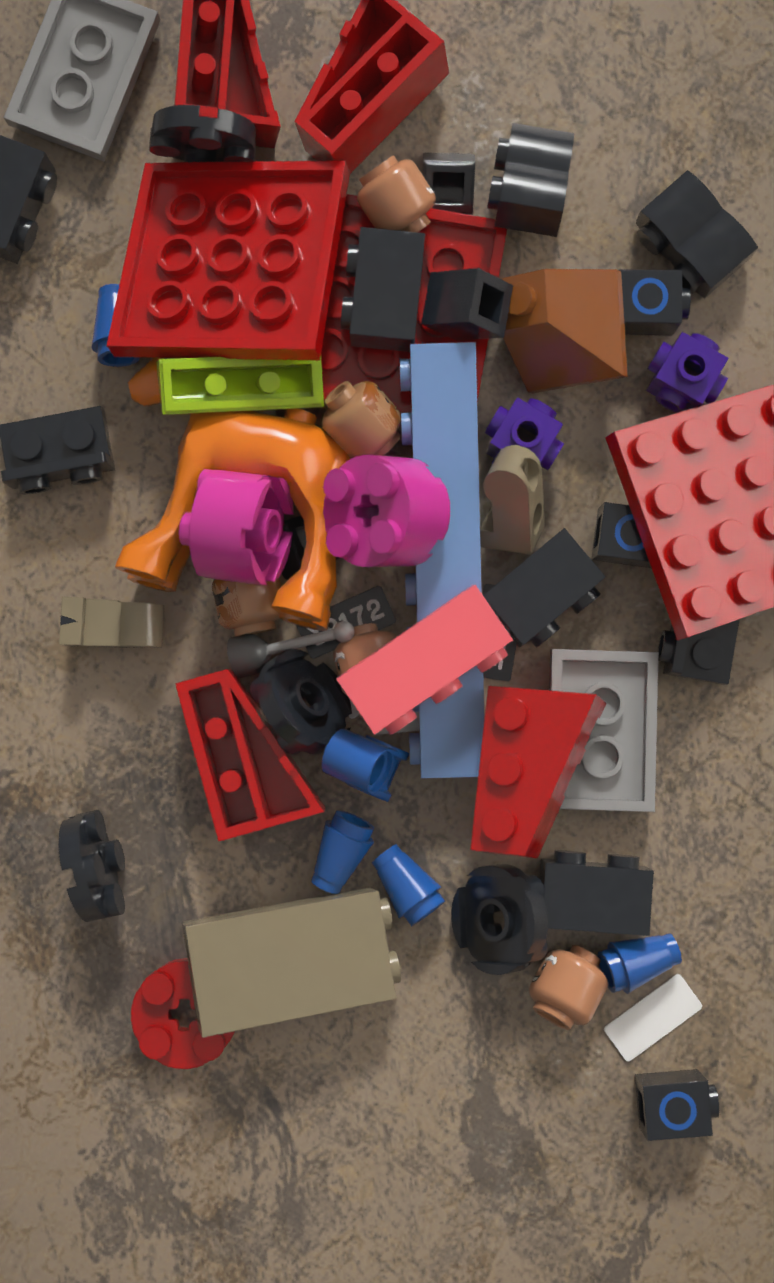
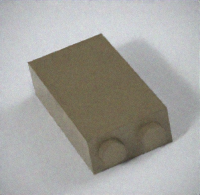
[182,887,401,1037]

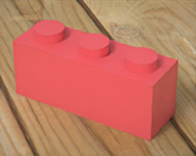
[337,584,513,735]

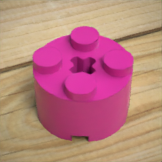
[323,455,450,567]
[179,469,294,585]

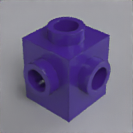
[646,331,729,413]
[485,397,564,470]

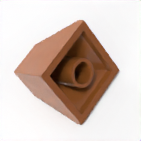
[500,269,628,393]

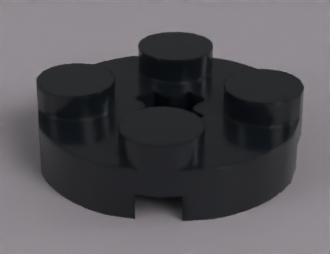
[149,105,256,162]
[250,649,352,755]
[58,810,125,922]
[451,864,548,975]

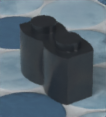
[487,123,574,237]
[636,170,758,299]

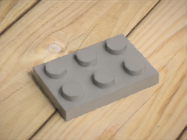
[4,0,161,162]
[549,649,659,812]

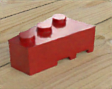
[174,0,281,149]
[294,0,449,174]
[175,669,327,842]
[471,686,607,859]

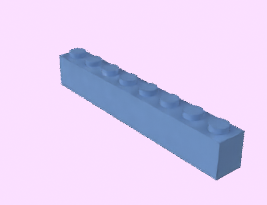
[400,342,484,778]

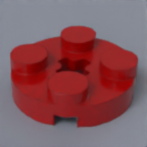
[131,958,235,1069]

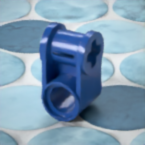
[322,729,410,802]

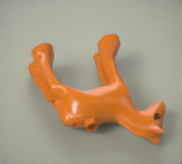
[115,358,351,631]

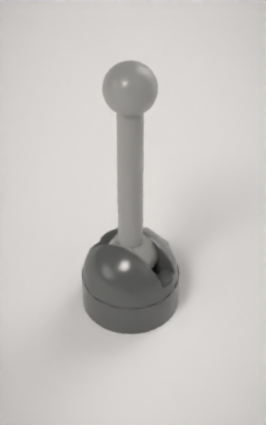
[227,621,355,678]

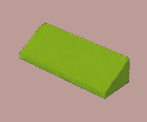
[156,356,324,415]

